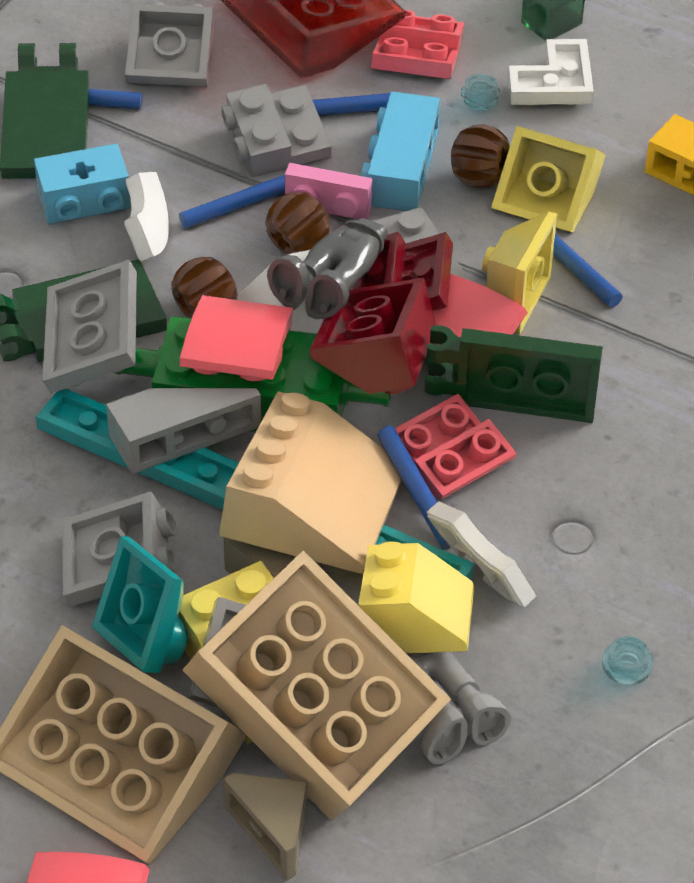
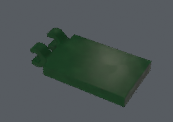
[0,43,90,179]
[0,259,167,362]
[425,325,603,423]

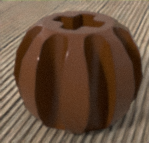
[451,124,510,188]
[265,192,331,254]
[171,257,238,319]

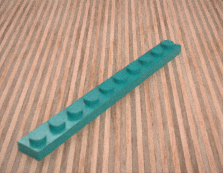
[36,388,475,580]

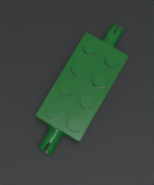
[115,316,391,433]

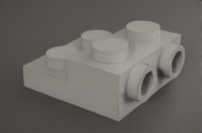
[125,1,215,87]
[221,84,332,177]
[62,491,178,607]

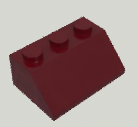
[309,278,436,395]

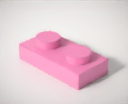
[285,163,372,219]

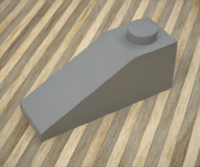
[106,388,261,474]

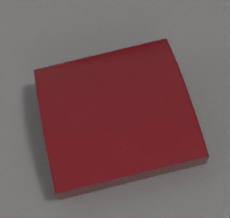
[353,232,453,310]

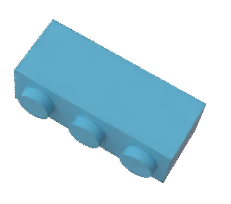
[361,91,440,211]

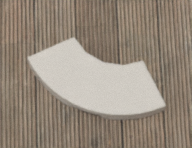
[124,172,169,262]
[427,501,536,607]

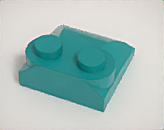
[92,536,188,673]

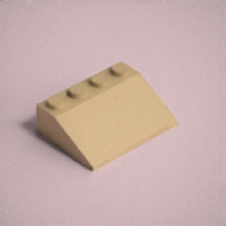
[219,391,402,574]
[183,550,451,821]
[0,625,247,864]

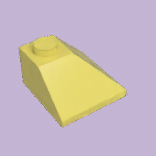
[482,211,557,335]

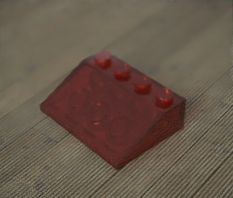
[221,0,406,78]

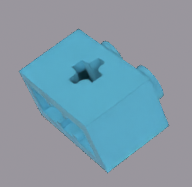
[34,143,131,224]

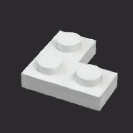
[508,39,594,106]

